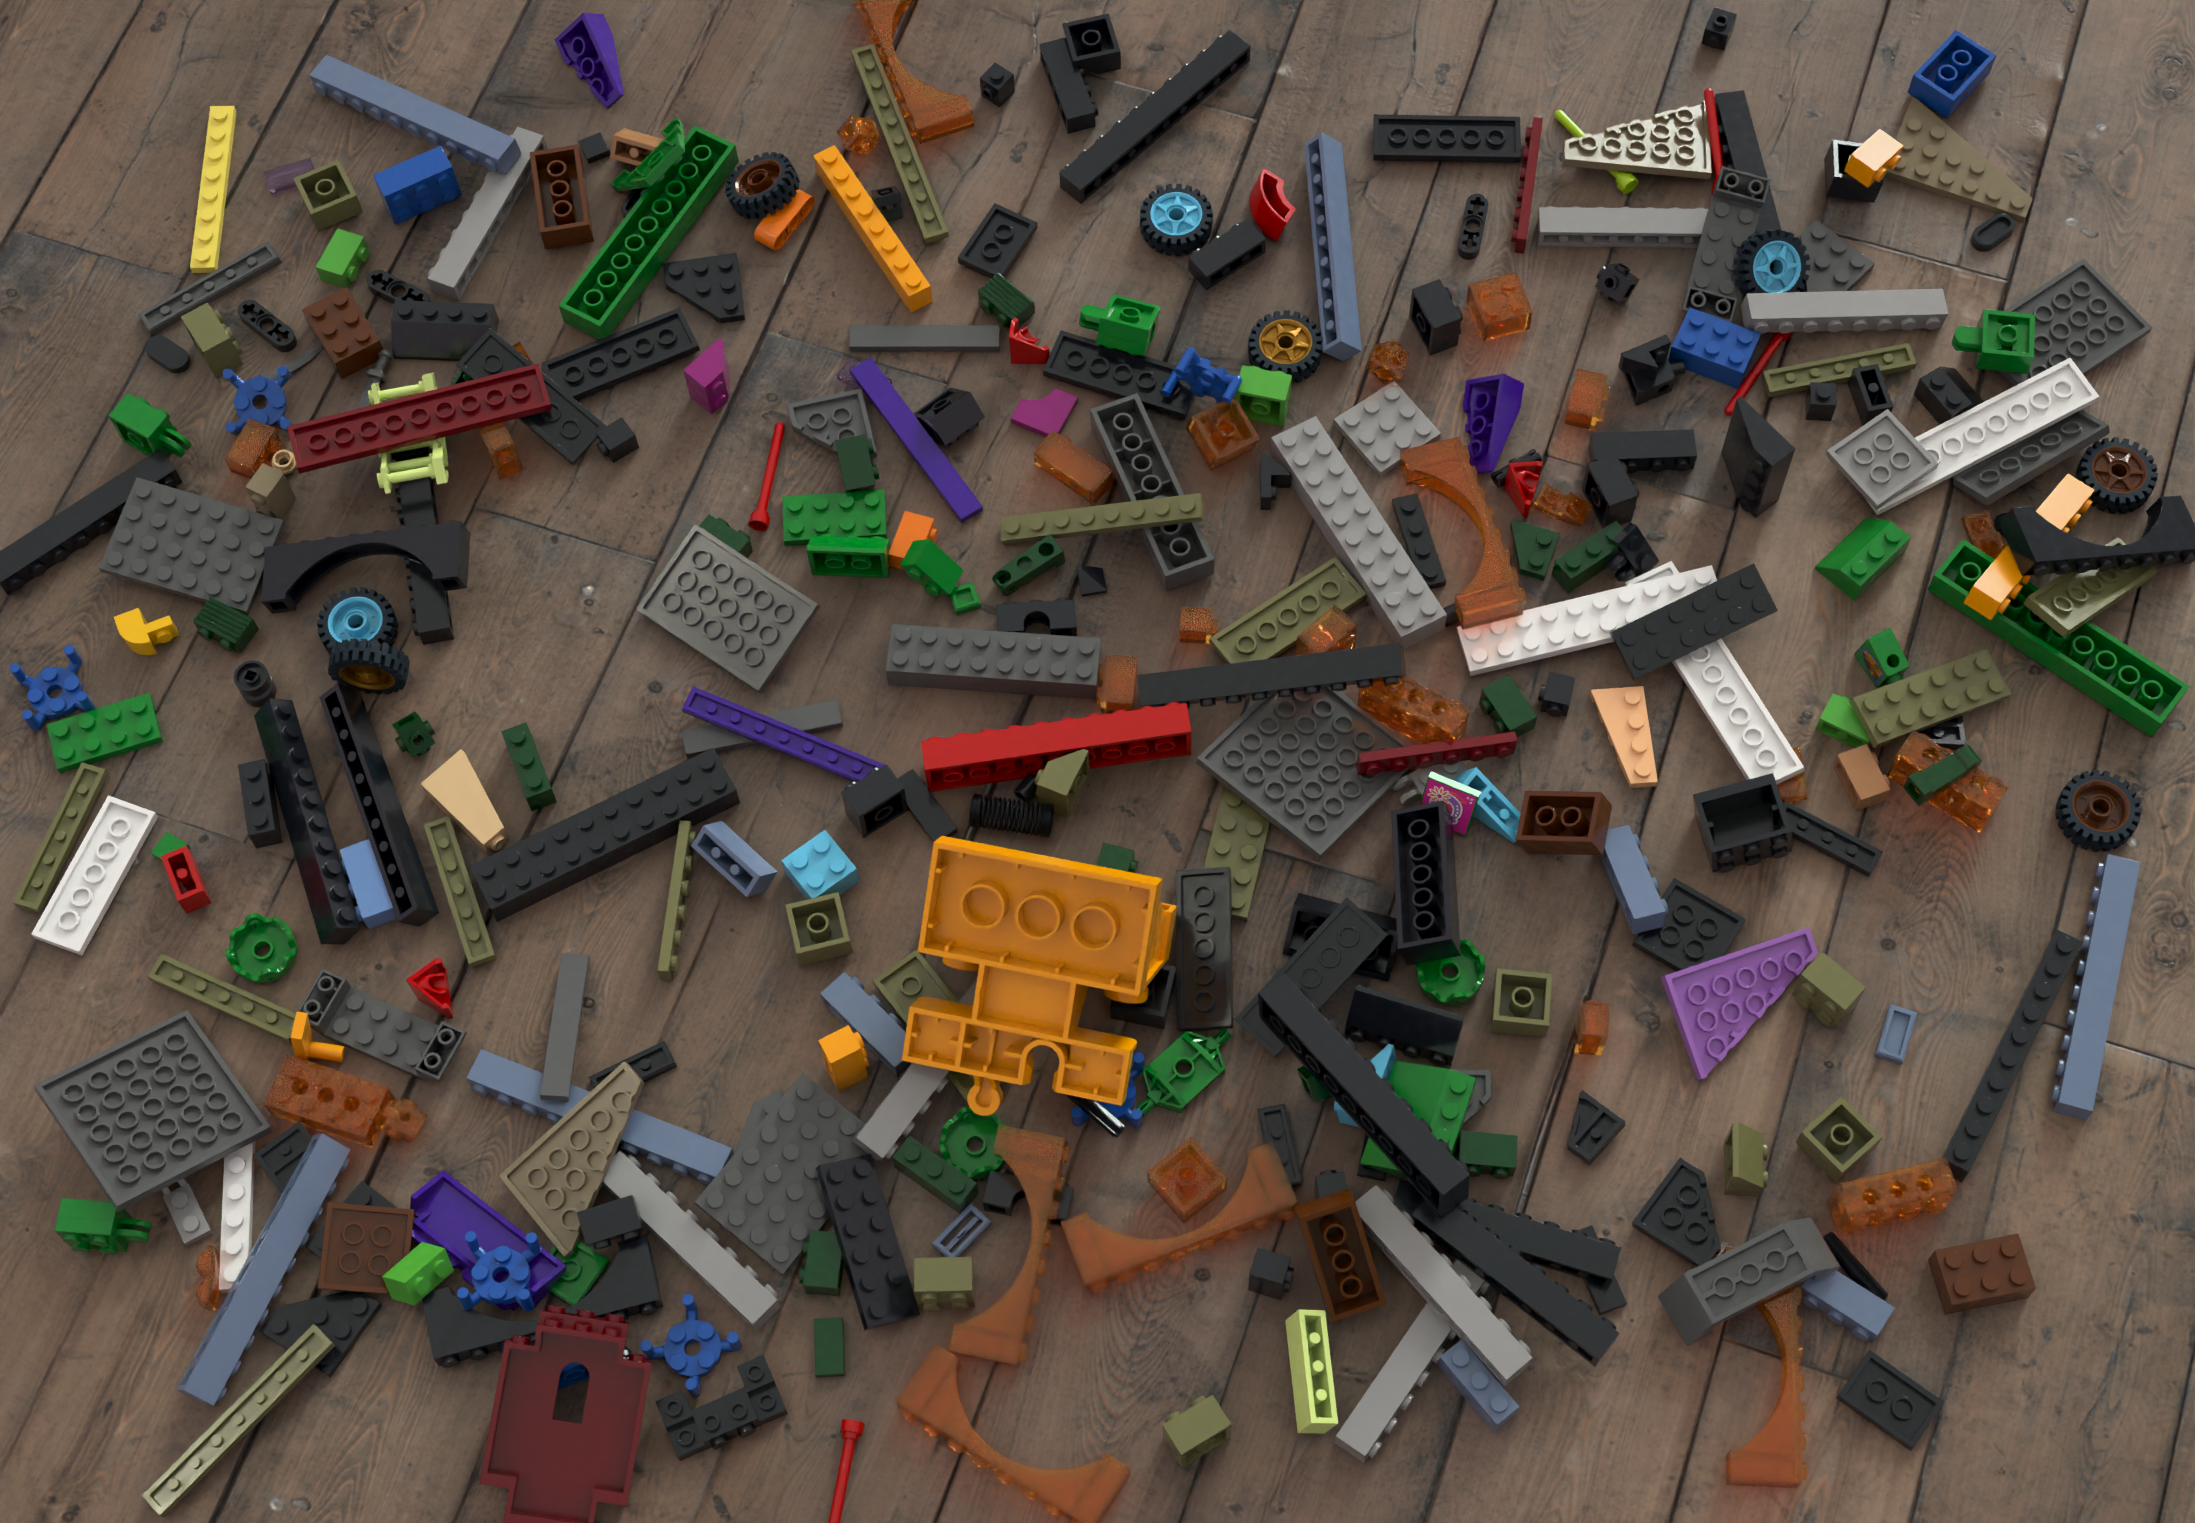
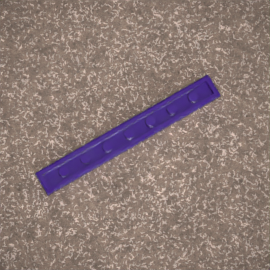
[850,358,983,523]
[682,687,885,782]

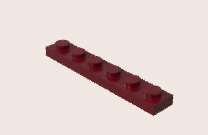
[1511,117,1543,254]
[1355,732,1518,776]

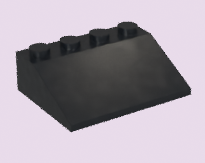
[1721,396,1795,518]

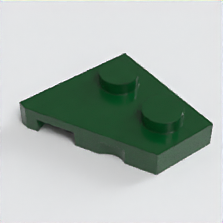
[1510,519,1560,581]

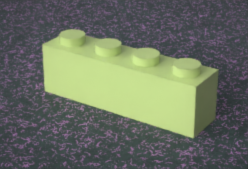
[1285,1309,1338,1434]

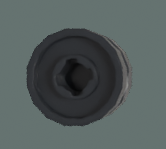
[233,660,277,707]

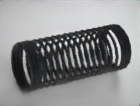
[969,793,1054,838]

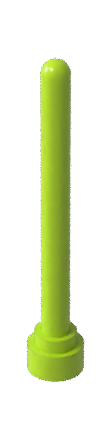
[1554,110,1638,194]

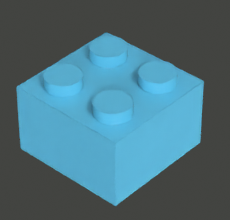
[781,830,860,900]

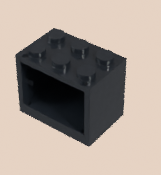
[1693,773,1792,873]

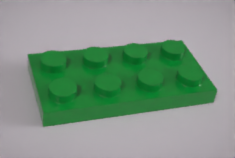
[782,490,887,546]
[46,693,163,773]

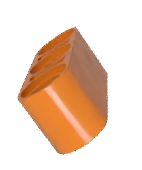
[754,189,815,251]

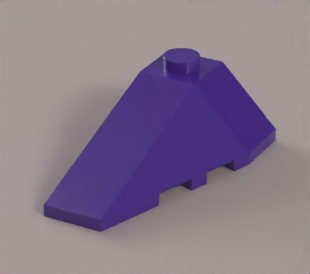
[554,13,624,108]
[1463,374,1524,475]

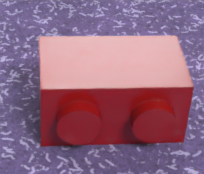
[161,846,212,914]

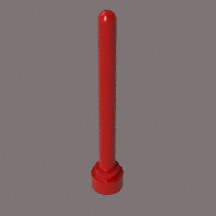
[1704,88,1723,194]
[1724,332,1794,416]
[748,422,785,531]
[828,1419,865,1523]

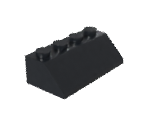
[391,300,499,361]
[1282,893,1398,982]
[1345,985,1464,1066]

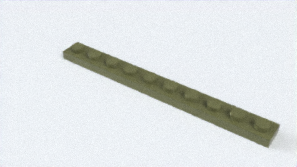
[851,44,949,244]

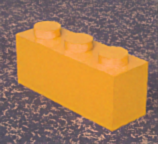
[818,1025,870,1092]

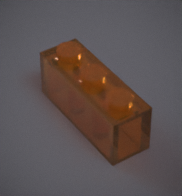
[1034,430,1113,505]

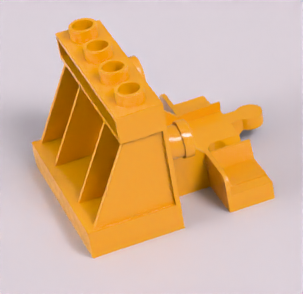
[902,836,1177,1116]

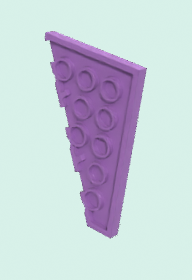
[1661,927,1818,1080]

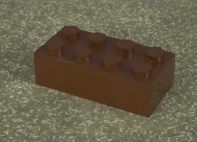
[530,144,594,249]
[1294,1189,1387,1322]

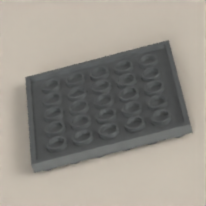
[1196,688,1412,860]
[34,1010,271,1212]

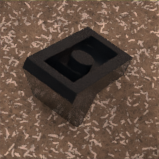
[871,186,903,221]
[1618,335,1671,380]
[1260,453,1292,510]

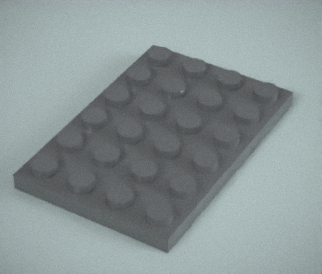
[2000,259,2152,386]
[99,477,285,615]
[636,524,820,693]
[694,1072,875,1276]

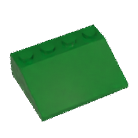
[1360,1061,1476,1180]

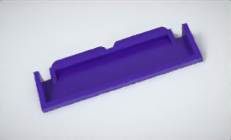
[410,1170,567,1311]

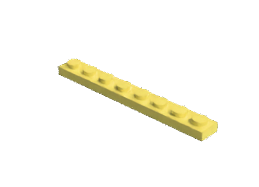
[190,106,237,273]

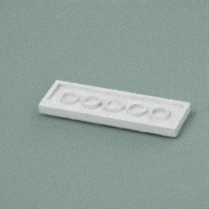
[31,796,158,956]

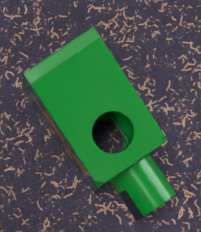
[1854,628,1909,687]

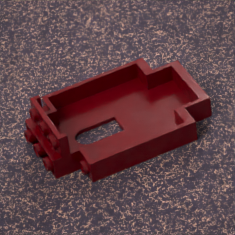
[479,1305,652,1523]

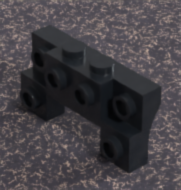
[655,1355,788,1461]

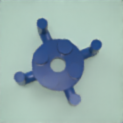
[1161,347,1242,425]
[222,366,293,436]
[9,645,95,731]
[1071,1052,1144,1129]
[457,1231,541,1312]
[640,1294,742,1397]

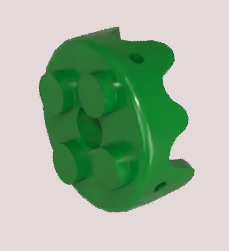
[225,913,298,984]
[1415,939,1485,1006]
[939,1106,1010,1180]

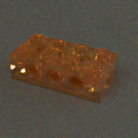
[1357,677,1470,744]
[1887,730,2008,833]
[263,1054,395,1148]
[1827,1157,1958,1235]

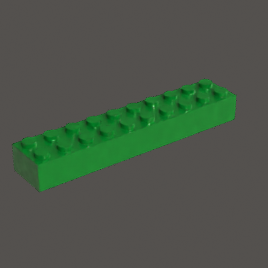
[559,125,739,340]
[1928,539,2190,738]

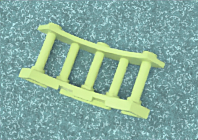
[368,373,449,494]

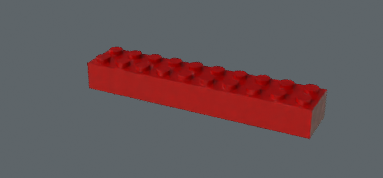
[921,702,1192,792]

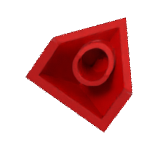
[1009,317,1050,364]
[1504,461,1543,518]
[406,958,453,1019]

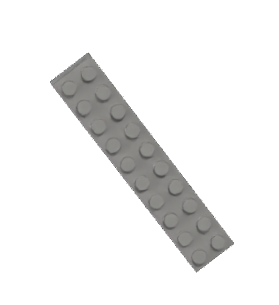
[1271,416,1447,649]

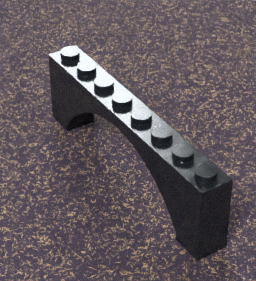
[1999,495,2195,577]
[261,520,470,613]
[422,1235,663,1368]

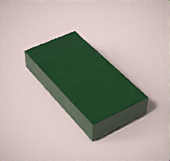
[814,1317,845,1378]

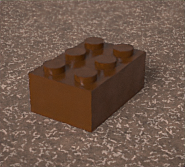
[302,287,384,379]
[1515,791,1612,855]
[1928,1234,2036,1315]

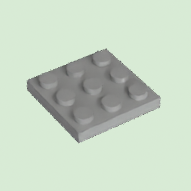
[1333,381,1441,477]
[1826,409,1938,510]

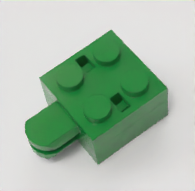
[1079,294,1161,356]
[1952,309,2035,374]
[108,393,192,458]
[54,1198,152,1255]

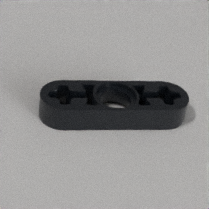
[1457,194,1488,260]
[366,270,430,304]
[238,300,297,352]

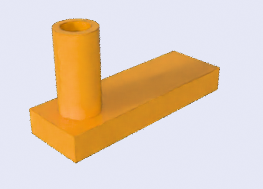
[290,1011,345,1067]

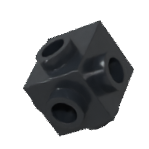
[1595,263,1640,302]

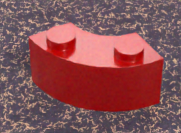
[1249,168,1296,242]

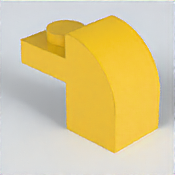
[114,608,179,655]

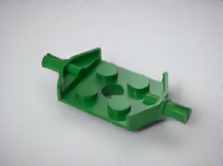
[1135,1029,1232,1117]

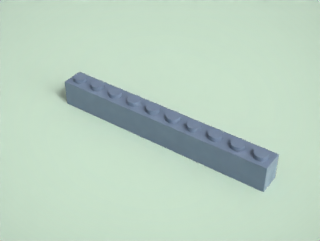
[309,55,522,175]
[1304,132,1362,362]
[2050,854,2141,1121]
[466,1049,734,1186]
[176,1133,351,1406]

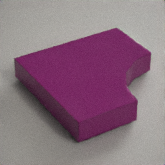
[1010,388,1078,441]

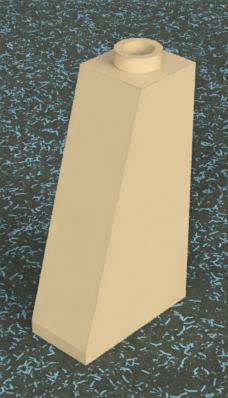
[421,749,509,855]

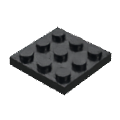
[1632,878,1746,971]

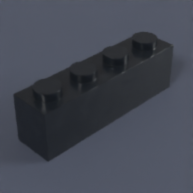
[1039,37,1098,134]
[1588,429,1697,473]

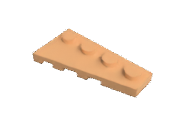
[1589,686,1658,788]

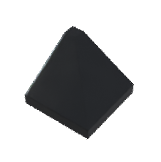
[1077,565,1107,596]

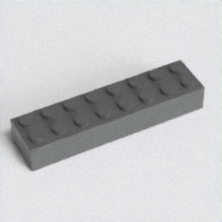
[1090,393,1214,591]
[886,624,1102,699]

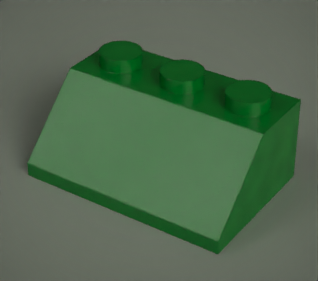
[1815,518,1911,601]
[807,534,891,578]

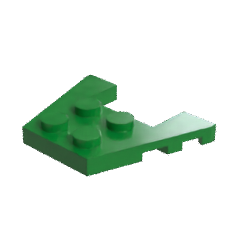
[609,117,685,192]

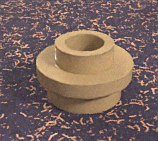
[272,450,297,474]

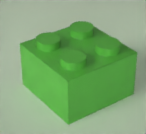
[1235,365,1292,427]

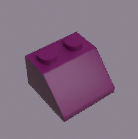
[683,338,729,414]

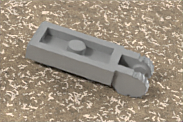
[1393,761,1467,805]
[162,1178,213,1246]

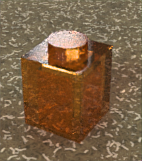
[1180,607,1217,644]

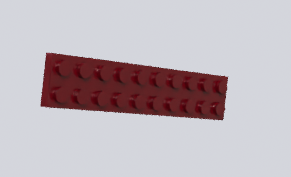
[287,363,552,474]

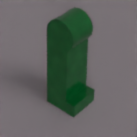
[992,534,1065,596]
[1903,745,1982,806]

